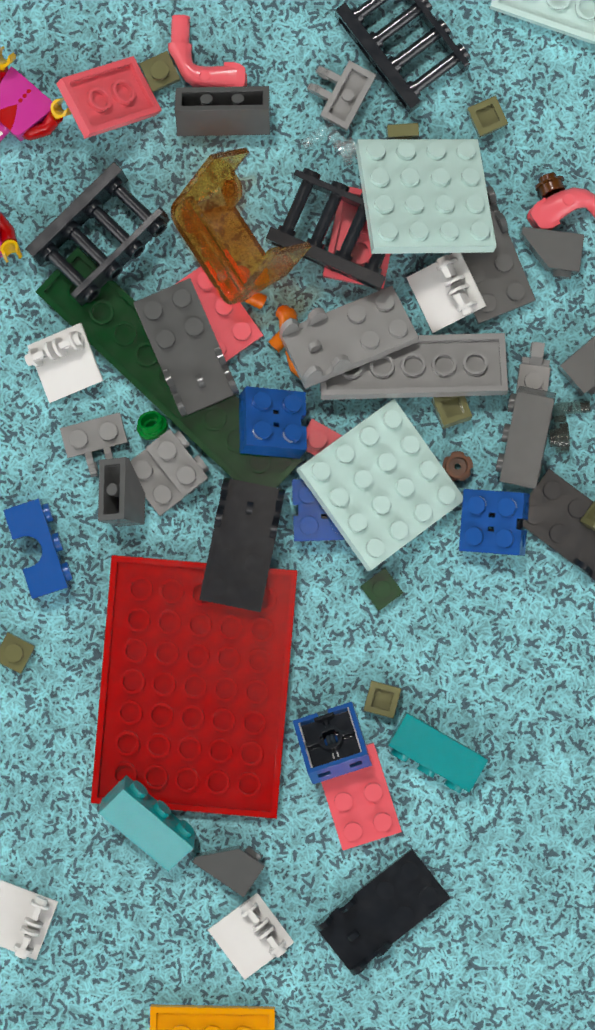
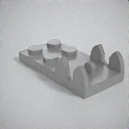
[279,286,419,389]

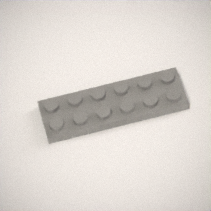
[320,333,508,400]

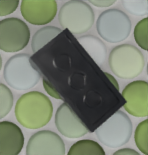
[523,469,595,581]
[199,477,285,612]
[314,848,450,976]

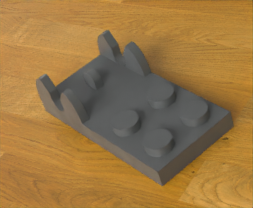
[449,185,536,324]
[133,278,239,418]

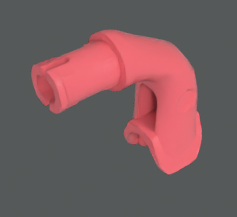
[168,15,247,87]
[527,187,595,230]

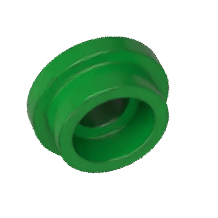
[137,411,168,440]

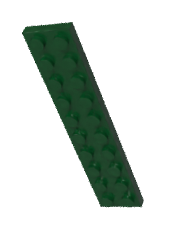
[35,247,303,488]

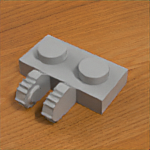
[307,60,376,131]
[60,412,128,478]

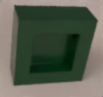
[360,568,403,611]

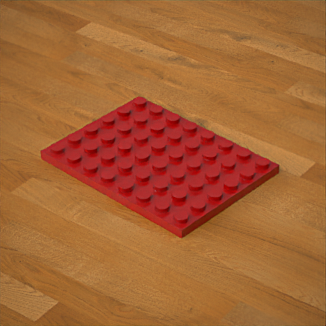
[91,555,297,819]

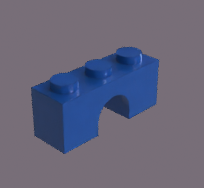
[3,498,73,599]

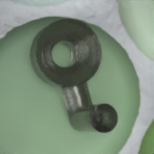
[548,401,590,453]

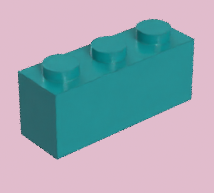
[387,712,488,793]
[98,775,196,872]

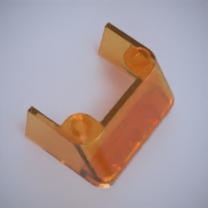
[171,147,311,305]

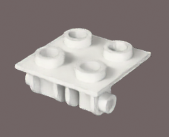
[406,253,486,333]
[24,323,104,403]
[0,880,58,960]
[208,893,294,980]

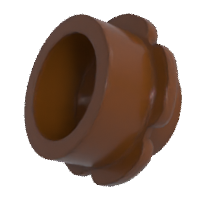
[535,172,565,199]
[442,451,473,481]

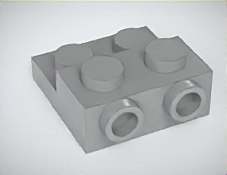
[131,429,209,516]

